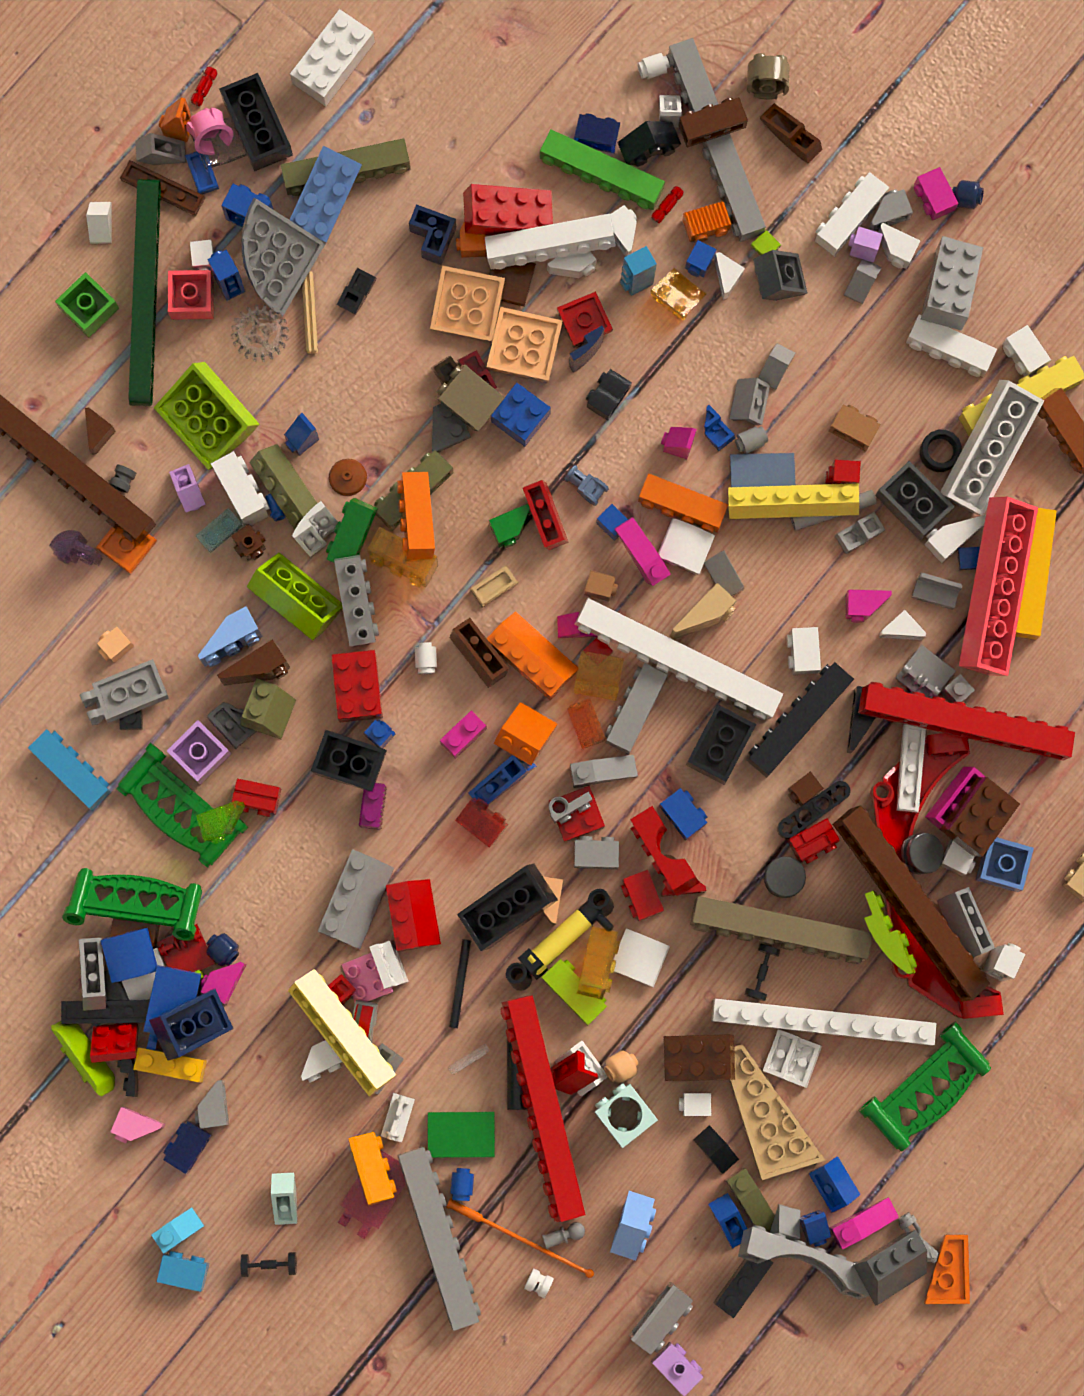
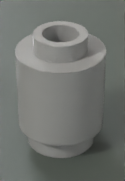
[735,426,768,454]

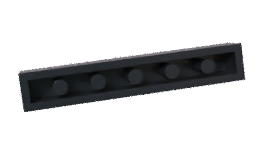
[747,662,854,778]

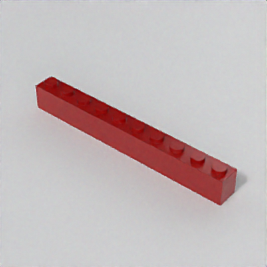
[858,682,1075,761]
[501,995,586,1222]

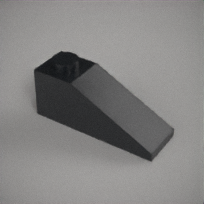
[847,686,876,753]

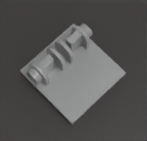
[896,644,956,698]

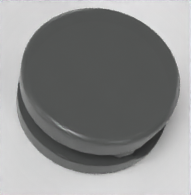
[901,833,944,875]
[764,856,806,898]

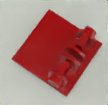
[157,924,215,972]

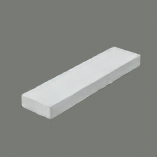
[895,724,926,813]

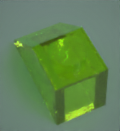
[196,801,245,844]

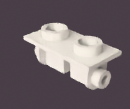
[381,1093,415,1142]

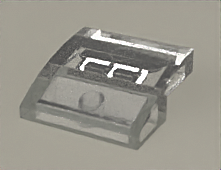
[190,117,247,169]

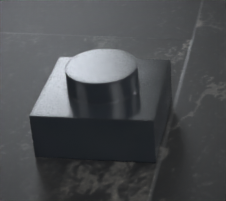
[119,710,143,730]

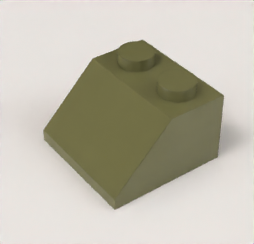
[240,678,296,740]

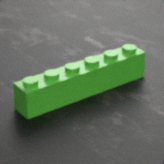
[540,129,665,210]

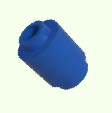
[450,1168,474,1201]

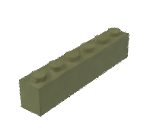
[280,138,411,196]

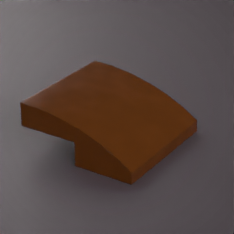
[489,262,536,307]

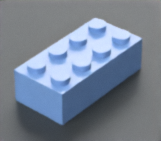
[290,146,362,242]

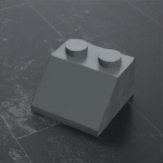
[753,250,808,301]

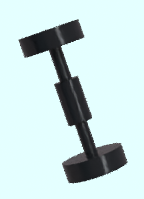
[744,944,781,1001]
[240,1252,297,1277]

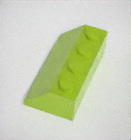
[247,553,343,640]

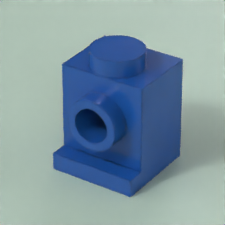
[364,719,396,749]

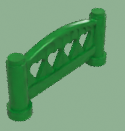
[116,742,248,868]
[62,868,202,941]
[859,1021,991,1152]

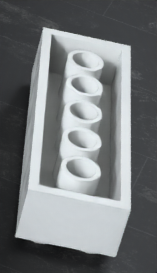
[940,380,1044,516]

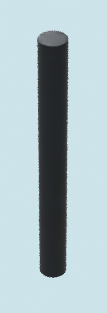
[449,939,471,1028]

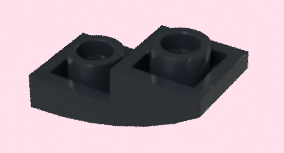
[117,1058,138,1097]

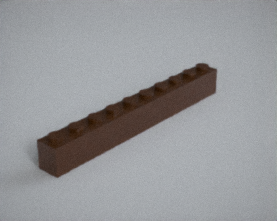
[0,395,156,544]
[832,805,990,1002]

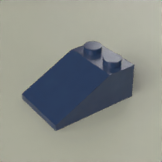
[149,989,234,1061]

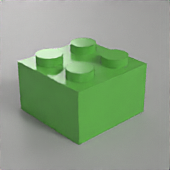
[55,272,119,338]

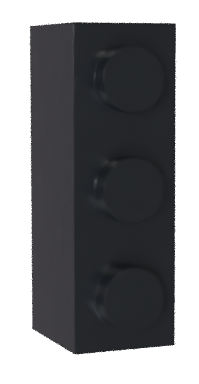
[714,1259,773,1318]

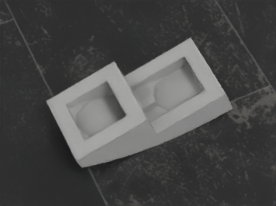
[835,512,885,554]

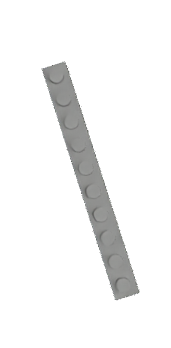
[666,38,766,242]

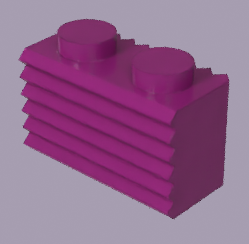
[359,783,387,830]

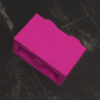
[914,167,959,221]
[440,710,487,759]

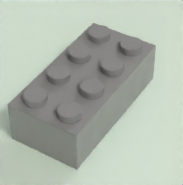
[921,236,983,331]

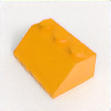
[348,1132,397,1207]

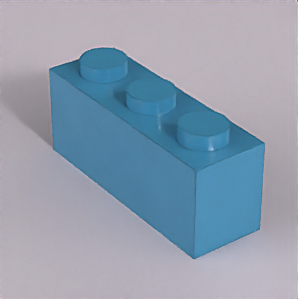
[620,246,657,296]

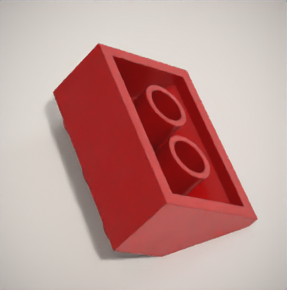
[386,879,441,952]

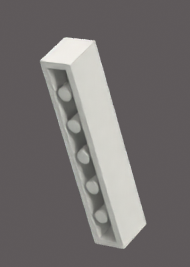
[485,214,616,269]

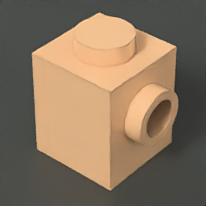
[97,627,134,663]

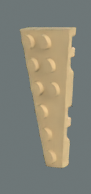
[730,1044,825,1180]

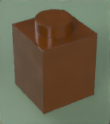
[788,771,824,806]

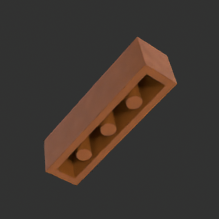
[1038,388,1084,474]

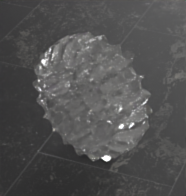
[231,304,289,362]

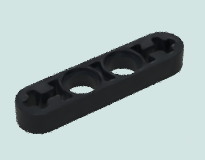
[777,781,851,839]

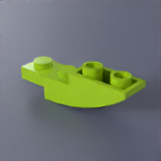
[864,891,917,975]

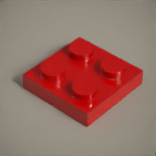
[557,291,613,347]
[549,785,605,842]
[90,1023,139,1063]

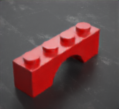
[630,806,700,896]

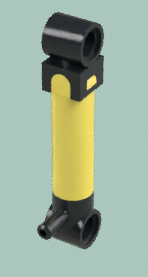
[505,889,614,991]

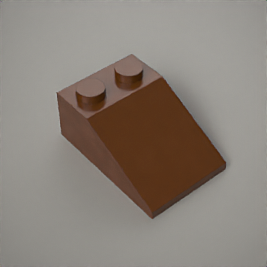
[217,639,290,686]

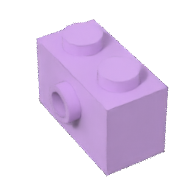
[651,1342,703,1396]

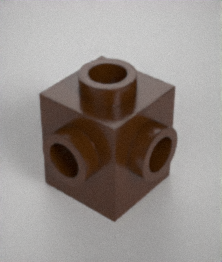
[231,524,266,561]

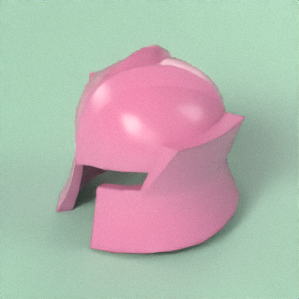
[186,107,233,155]

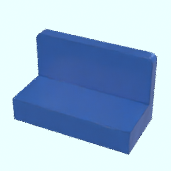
[809,1157,860,1213]

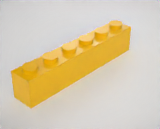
[1015,508,1057,640]

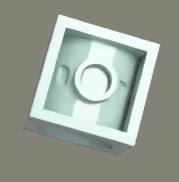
[593,1083,658,1148]

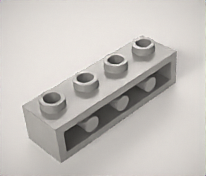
[334,555,379,646]

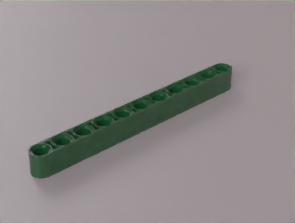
[129,179,161,406]

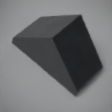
[693,1125,739,1174]

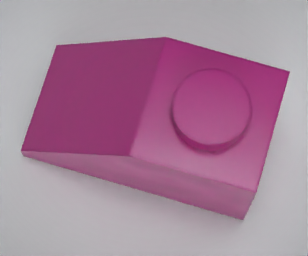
[661,427,697,460]
[846,590,892,623]
[200,962,246,1005]

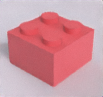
[168,270,214,320]

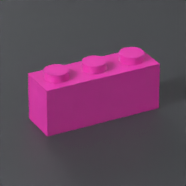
[925,766,985,831]

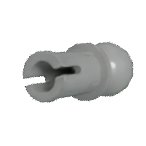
[542,1222,585,1249]

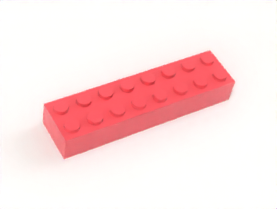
[959,496,1038,676]

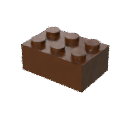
[940,777,1020,857]
[664,1034,735,1081]

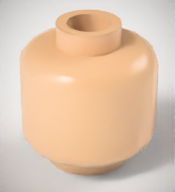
[604,1050,638,1084]

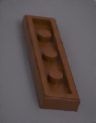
[120,160,205,216]

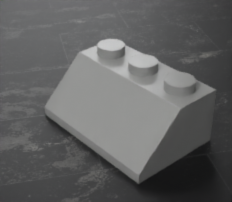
[629,1282,693,1355]

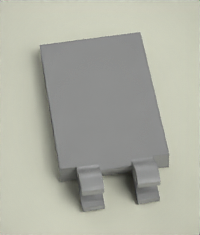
[80,659,169,726]

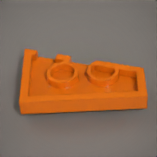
[924,1234,970,1304]

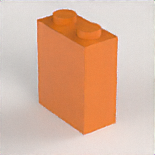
[493,702,557,765]

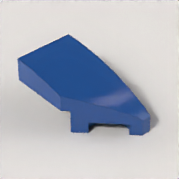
[704,405,735,451]

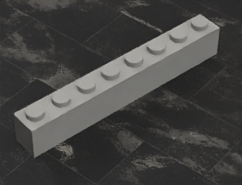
[397,1147,481,1331]

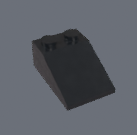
[311,730,387,792]

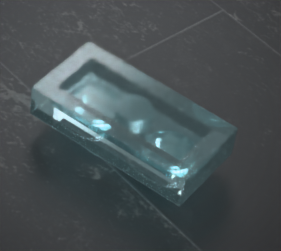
[196,508,243,553]

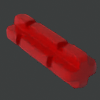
[191,66,217,106]
[651,186,684,223]

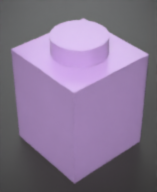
[848,227,883,263]

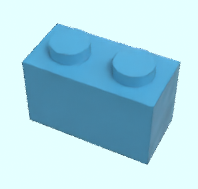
[157,1251,210,1292]

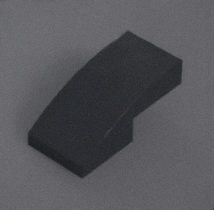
[337,268,377,315]

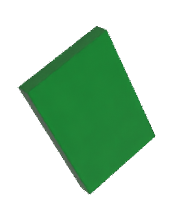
[428,1112,495,1158]

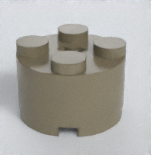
[747,53,790,100]

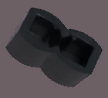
[586,369,632,421]

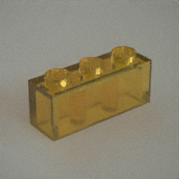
[577,926,620,1000]

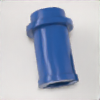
[265,494,286,521]

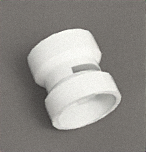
[524,1268,554,1299]

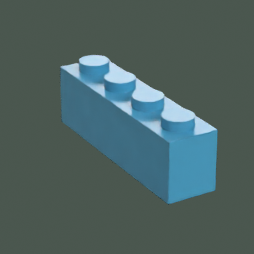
[28,729,111,811]

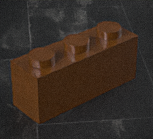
[678,97,748,148]
[449,618,509,688]

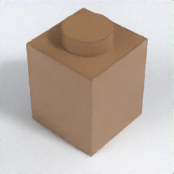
[584,570,618,602]

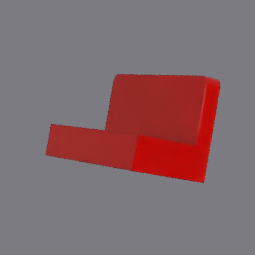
[550,1050,598,1095]

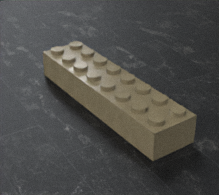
[690,896,872,964]

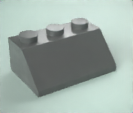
[854,1230,927,1306]

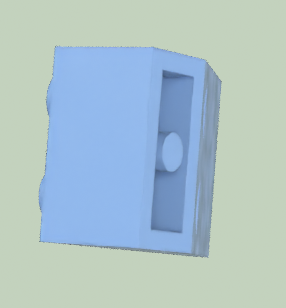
[198,606,263,667]

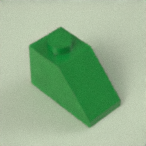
[489,504,530,548]

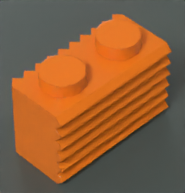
[682,201,731,242]

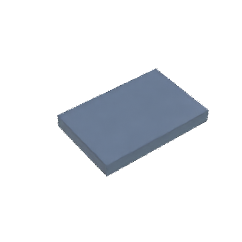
[730,453,796,487]

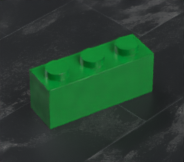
[326,498,378,563]

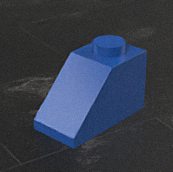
[284,413,319,456]
[708,1193,747,1248]
[800,1210,831,1247]

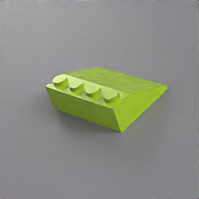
[153,362,260,470]

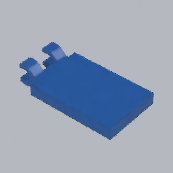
[143,965,201,1051]

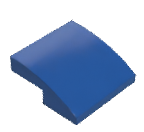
[100,928,157,983]

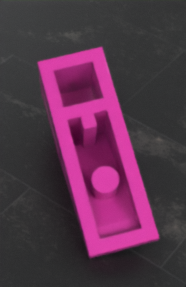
[615,517,671,586]
[829,1197,899,1249]

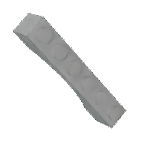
[738,1225,869,1300]

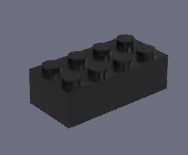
[219,73,293,172]
[457,863,558,951]

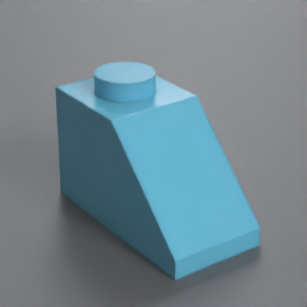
[151,1207,204,1254]

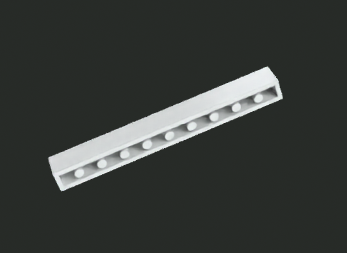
[575,598,783,720]
[711,999,936,1046]

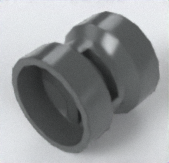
[109,464,137,493]

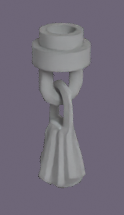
[898,1212,939,1263]

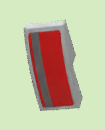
[352,1000,378,1043]

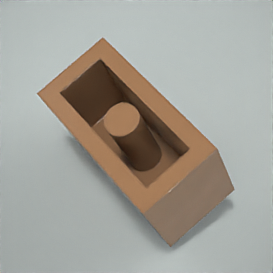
[828,404,881,451]

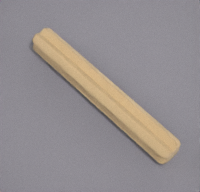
[302,271,318,354]

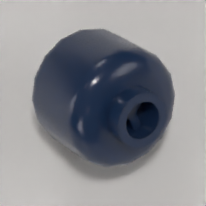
[952,180,984,209]
[206,933,239,966]

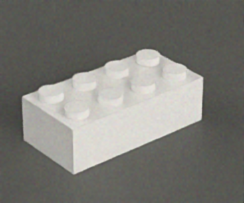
[290,9,375,107]

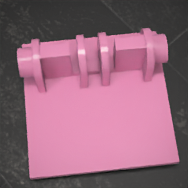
[341,953,393,1002]

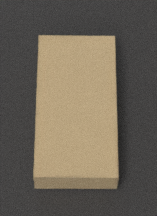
[470,565,518,608]

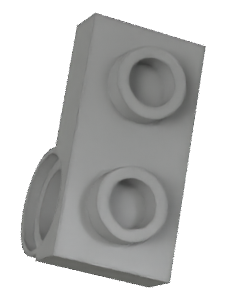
[549,792,593,824]

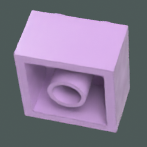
[167,720,231,785]

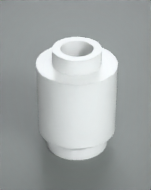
[637,53,670,79]
[414,642,437,674]

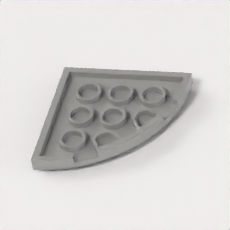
[241,198,326,317]

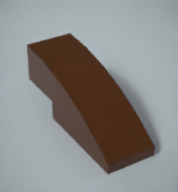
[760,103,822,164]

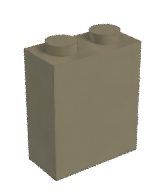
[435,365,505,431]

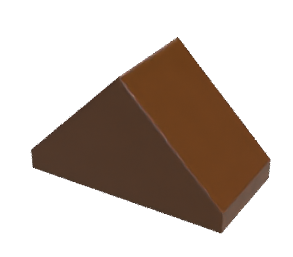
[85,407,116,455]

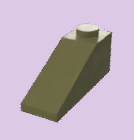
[725,1167,775,1232]

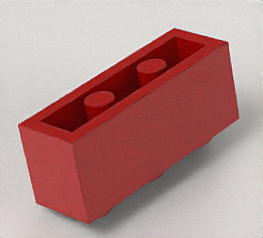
[523,480,569,550]

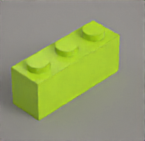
[541,959,607,1026]

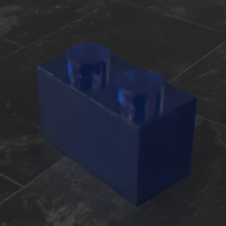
[574,113,621,154]
[163,1121,213,1174]

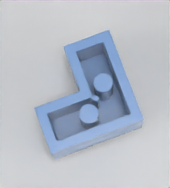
[610,1191,656,1261]

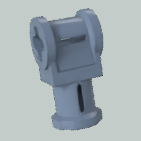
[564,465,609,506]

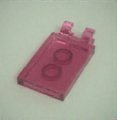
[338,1150,406,1239]

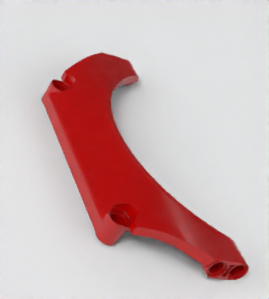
[870,733,1004,1019]

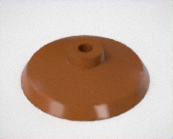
[329,459,367,496]

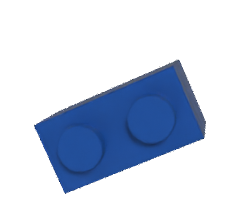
[659,788,708,841]

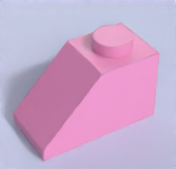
[110,1107,165,1143]

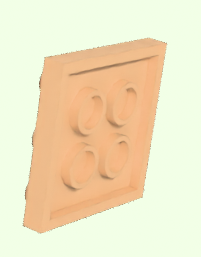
[430,266,505,341]
[486,307,563,383]

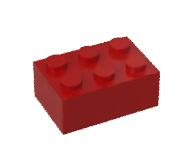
[332,650,383,723]

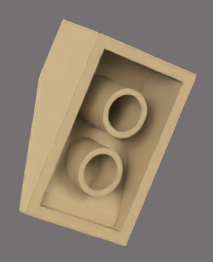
[670,583,736,640]

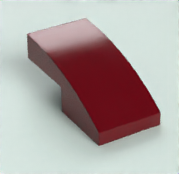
[457,350,497,389]

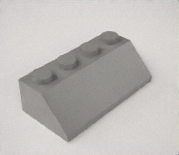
[318,849,394,949]

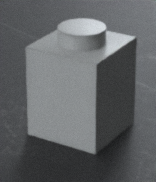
[940,674,975,703]

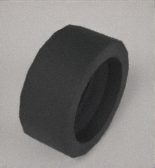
[920,429,962,472]

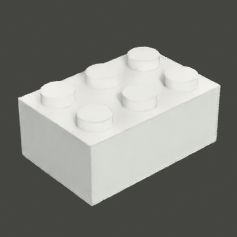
[211,451,270,526]

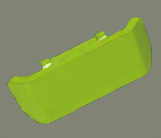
[51,1021,115,1097]

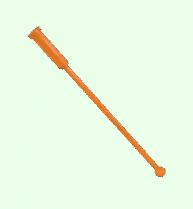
[446,1198,594,1278]

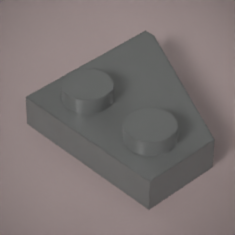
[432,404,471,453]
[207,702,257,749]

